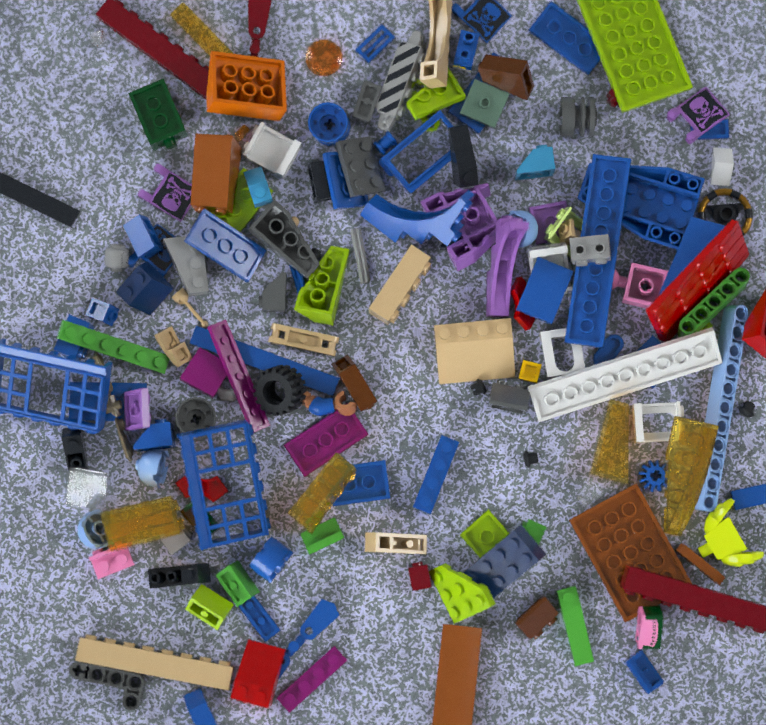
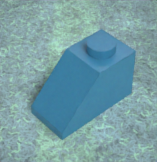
[244,166,273,208]

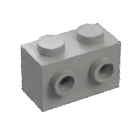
[569,234,611,267]

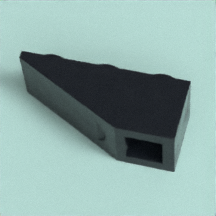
[61,428,91,490]
[148,563,211,589]

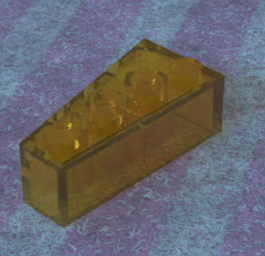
[589,399,629,485]
[288,453,357,535]

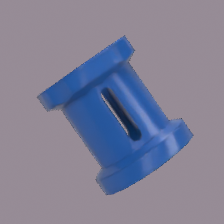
[373,131,398,156]

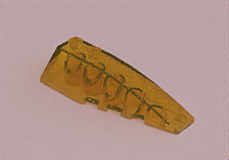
[664,416,719,536]

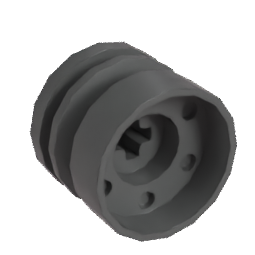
[559,97,597,137]
[175,397,216,442]

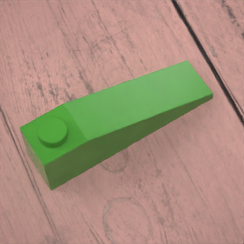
[555,586,594,666]

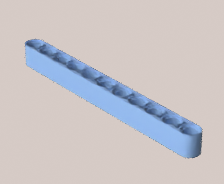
[692,305,749,511]

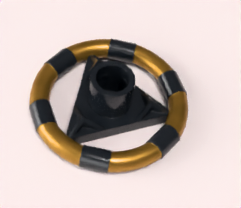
[697,188,753,236]

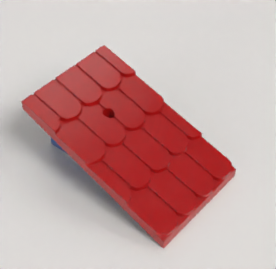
[645,217,750,342]

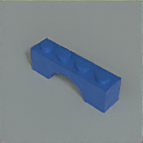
[413,435,459,515]

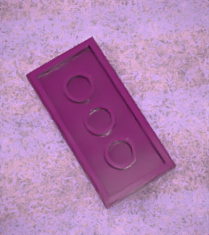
[284,403,369,477]

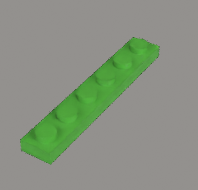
[57,320,169,374]

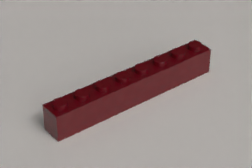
[95,0,209,100]
[620,564,766,634]

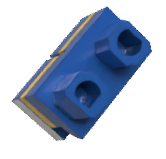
[453,30,479,72]

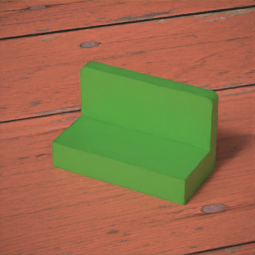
[301,518,345,555]
[215,560,260,607]

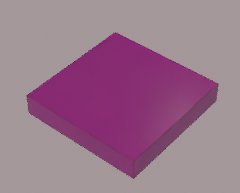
[180,347,227,399]

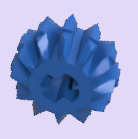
[638,460,671,492]

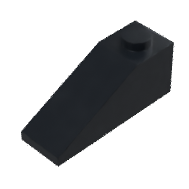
[448,125,479,188]

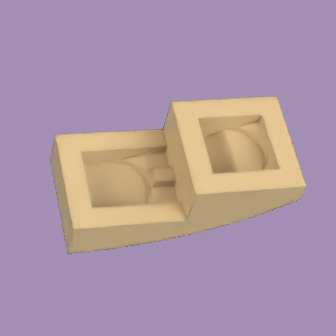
[154,326,192,367]

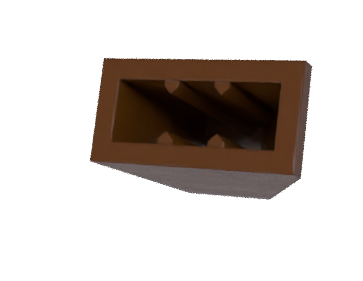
[478,54,534,100]
[331,355,378,411]

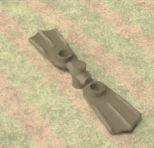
[93,351,133,461]

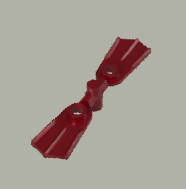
[248,0,272,57]

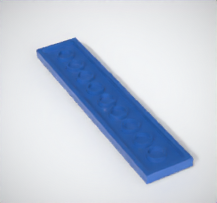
[564,154,632,348]

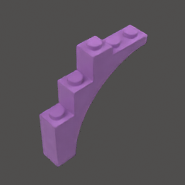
[486,215,529,318]

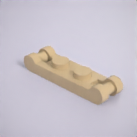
[268,323,339,357]

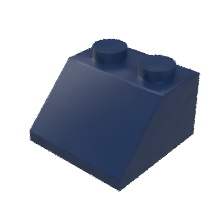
[116,262,174,315]

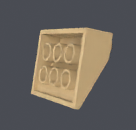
[434,318,515,384]

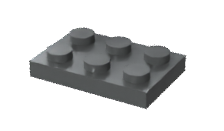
[335,136,386,198]

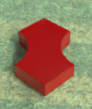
[510,276,536,331]
[175,476,229,503]

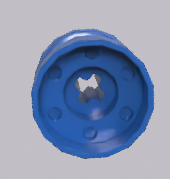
[308,102,351,146]

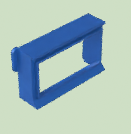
[379,110,454,194]

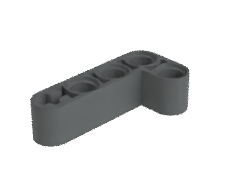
[69,661,145,710]

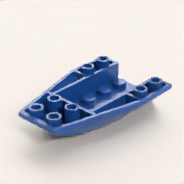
[577,163,705,250]

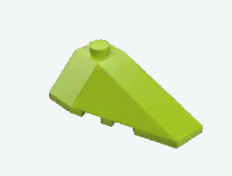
[294,246,350,326]

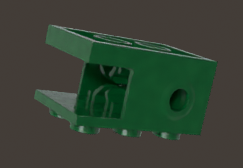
[128,79,188,151]

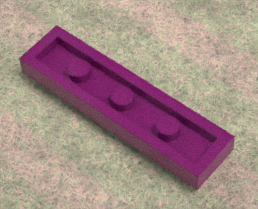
[276,646,347,713]

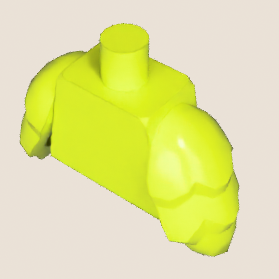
[698,498,764,567]

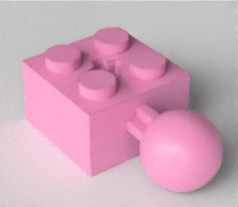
[612,263,668,309]

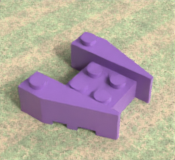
[420,183,497,271]

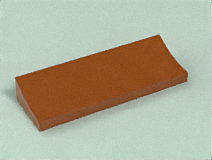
[432,624,482,725]

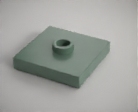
[460,79,510,129]

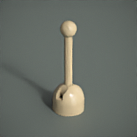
[171,288,208,328]

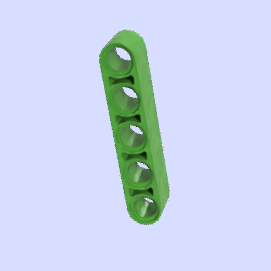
[677,268,750,337]

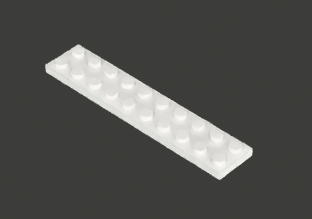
[528,327,722,422]

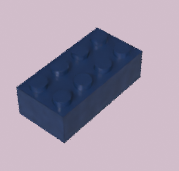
[463,524,546,599]

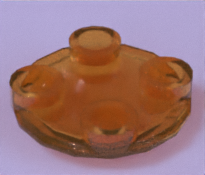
[305,40,342,76]

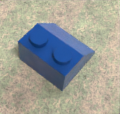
[133,419,176,452]

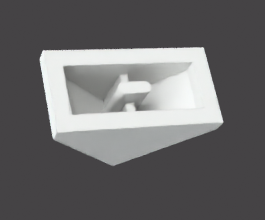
[710,147,734,186]

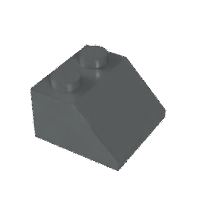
[488,380,530,414]

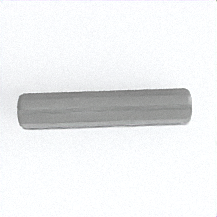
[351,228,370,284]

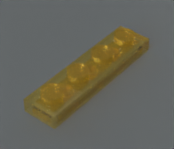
[170,2,234,57]

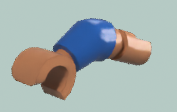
[302,391,357,416]

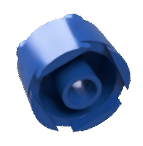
[249,536,294,583]

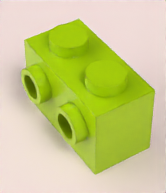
[185,584,234,630]

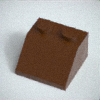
[514,596,559,640]

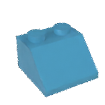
[515,145,555,181]

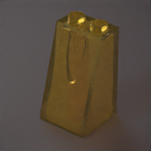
[100,496,185,552]

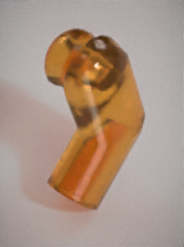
[226,125,250,143]

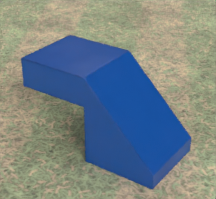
[183,688,217,725]

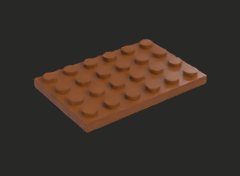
[569,483,692,623]

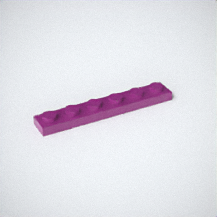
[207,319,270,433]

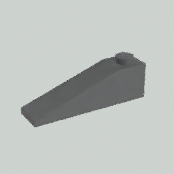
[248,199,320,278]

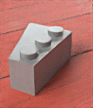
[163,236,209,297]

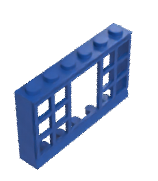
[0,338,112,434]
[177,420,271,550]

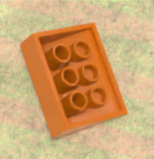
[206,51,287,121]

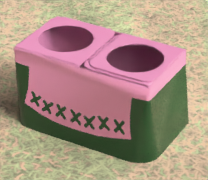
[635,605,663,649]

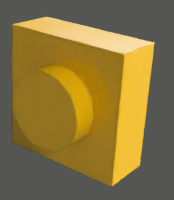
[518,360,542,384]

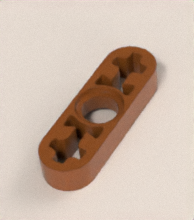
[675,543,725,586]

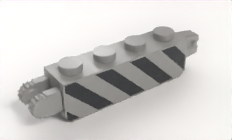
[376,31,426,132]

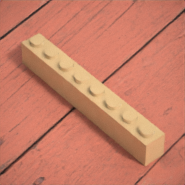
[75,634,234,690]

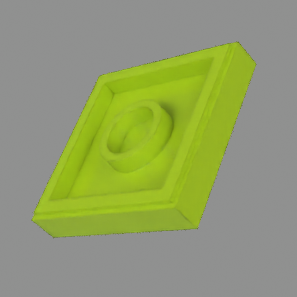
[460,509,510,558]

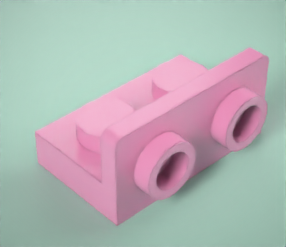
[88,541,135,579]

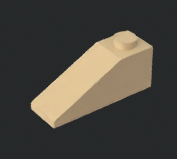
[365,532,427,554]

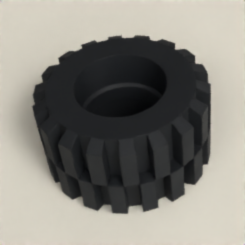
[253,365,307,416]

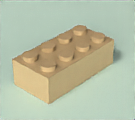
[369,244,431,325]

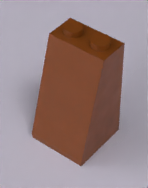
[191,133,242,215]

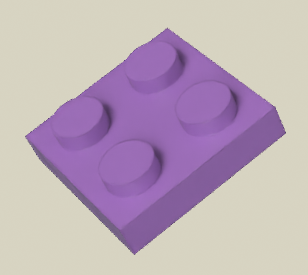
[124,388,151,431]

